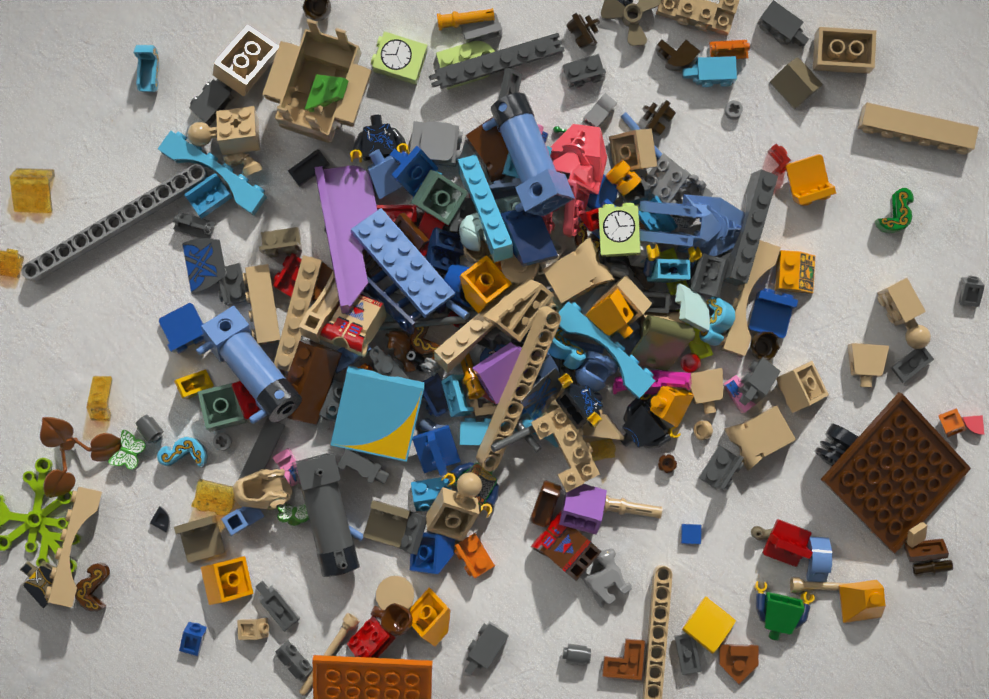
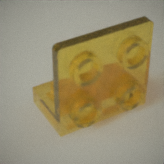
[9,168,55,213]

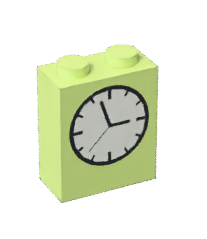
[371,31,428,85]
[599,203,641,257]

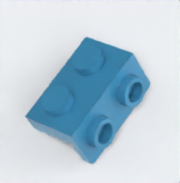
[184,173,233,219]
[639,196,678,232]
[411,477,451,512]

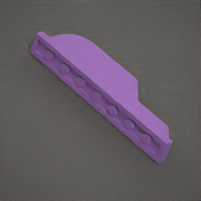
[315,165,377,314]

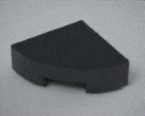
[150,506,170,533]

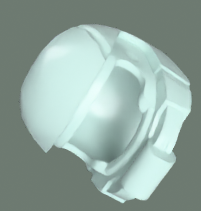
[459,213,487,252]

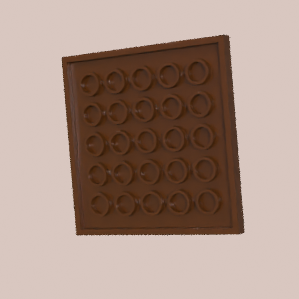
[820,392,971,554]

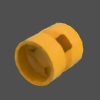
[605,160,642,196]

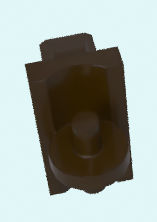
[566,12,600,49]
[642,100,676,136]

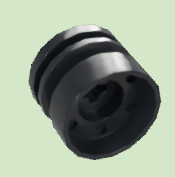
[814,423,858,466]

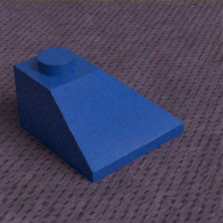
[410,532,455,574]

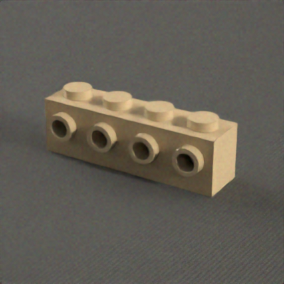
[242,264,281,345]

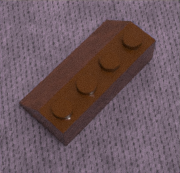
[287,339,342,425]

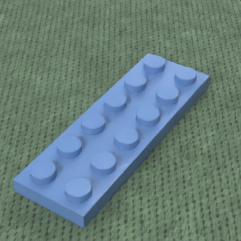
[351,208,455,318]

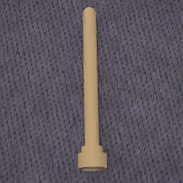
[790,577,883,593]
[299,613,360,696]

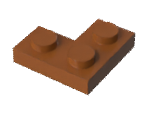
[602,638,645,680]

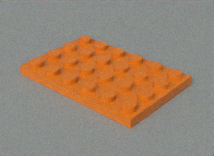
[312,655,433,699]

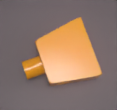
[585,289,634,339]
[650,386,694,427]

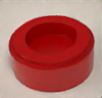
[680,353,701,373]

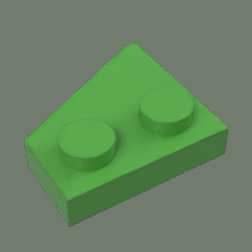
[305,74,349,112]

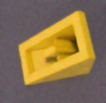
[174,369,214,399]

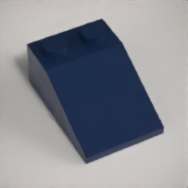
[500,210,558,267]

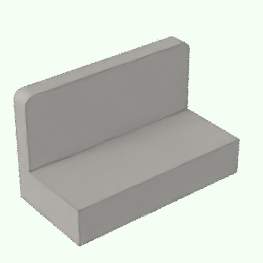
[461,13,502,43]

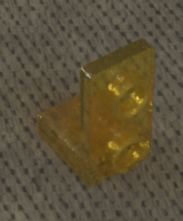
[86,376,113,421]

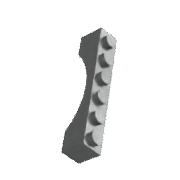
[724,169,778,286]

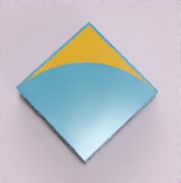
[331,366,424,462]

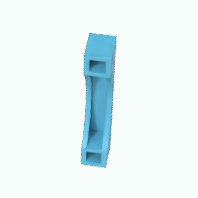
[158,130,267,216]
[458,155,513,262]
[558,301,655,399]
[460,418,559,448]

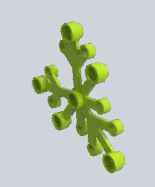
[0,458,81,573]

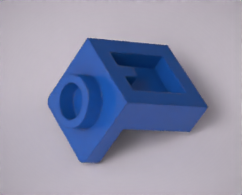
[179,622,207,656]

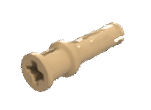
[603,495,662,519]

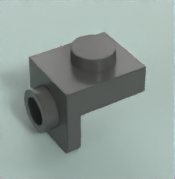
[620,176,651,205]

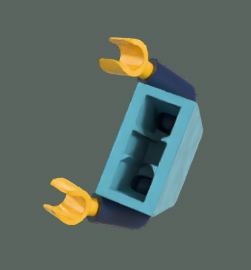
[643,245,702,283]

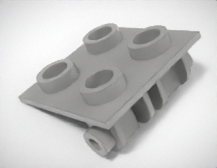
[644,153,691,203]

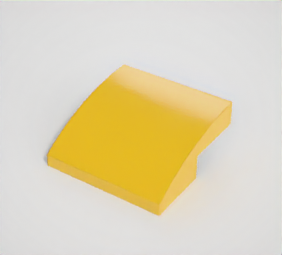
[682,596,736,654]

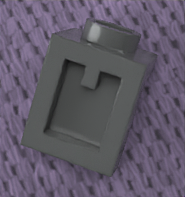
[959,276,985,307]

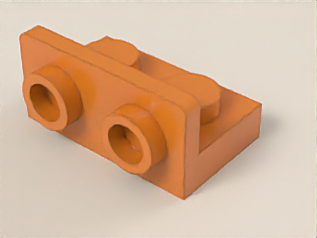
[454,533,495,578]

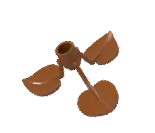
[40,417,122,498]

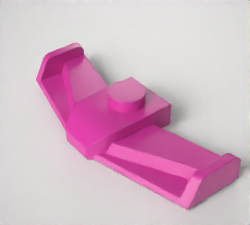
[612,370,692,395]

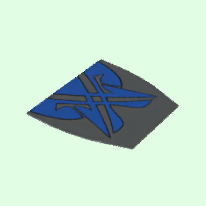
[182,238,226,294]
[521,368,562,420]

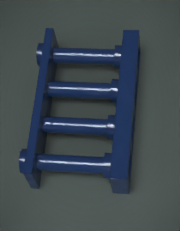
[363,270,446,335]

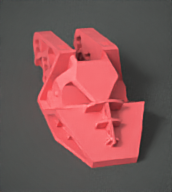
[542,124,607,237]

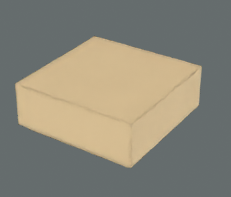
[907,522,928,548]

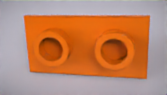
[709,40,750,59]

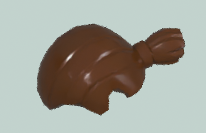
[385,330,416,372]
[370,603,413,636]

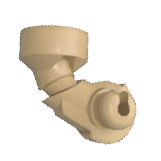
[224,152,263,177]

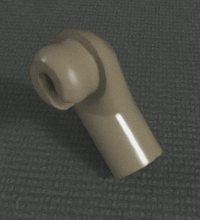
[751,526,773,541]

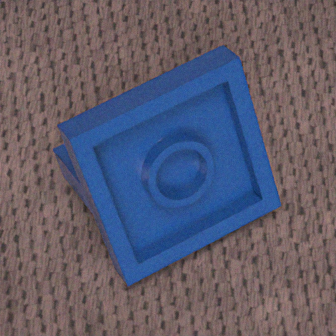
[390,146,438,197]
[412,425,461,476]

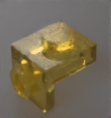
[589,439,616,461]

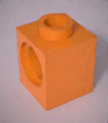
[938,408,966,438]

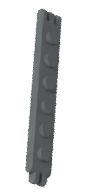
[429,33,565,89]

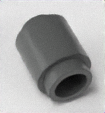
[135,414,164,444]
[562,644,591,665]

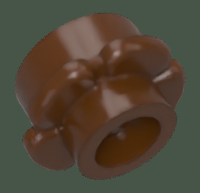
[658,454,677,473]

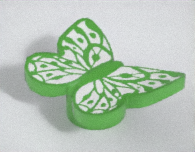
[108,430,146,470]
[277,503,309,526]

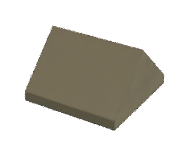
[770,57,823,110]

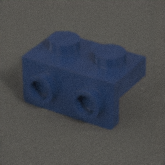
[422,373,449,418]

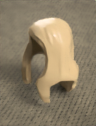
[233,469,292,510]

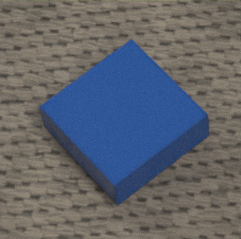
[681,524,702,544]

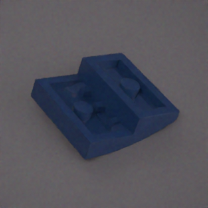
[426,227,464,274]

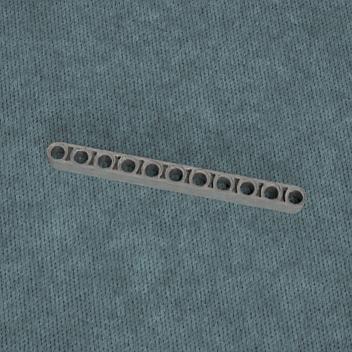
[22,164,208,282]

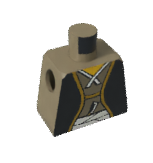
[20,561,55,608]

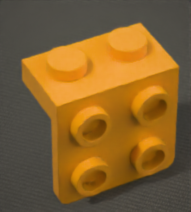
[786,154,836,206]

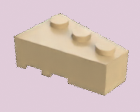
[483,278,553,342]

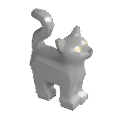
[580,549,632,608]

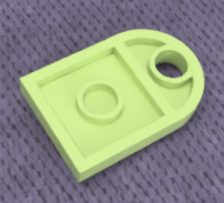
[436,41,495,90]

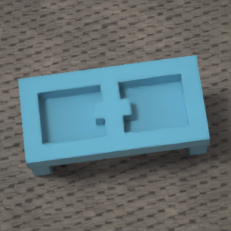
[441,374,474,417]

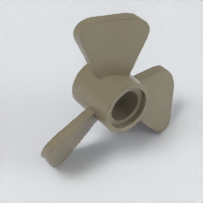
[601,0,661,46]

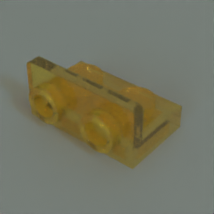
[0,248,24,279]
[191,479,235,516]

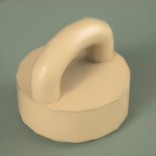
[694,420,713,440]

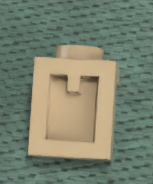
[470,399,497,417]
[237,618,269,640]

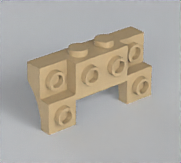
[656,0,740,36]
[530,407,600,492]

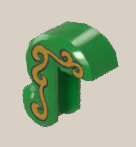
[874,188,914,233]

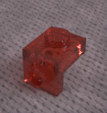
[767,143,791,175]

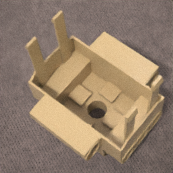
[263,19,372,143]

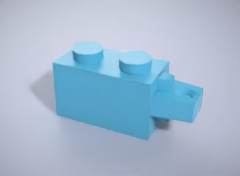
[682,56,737,87]

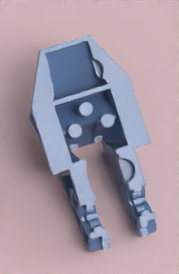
[638,194,745,256]

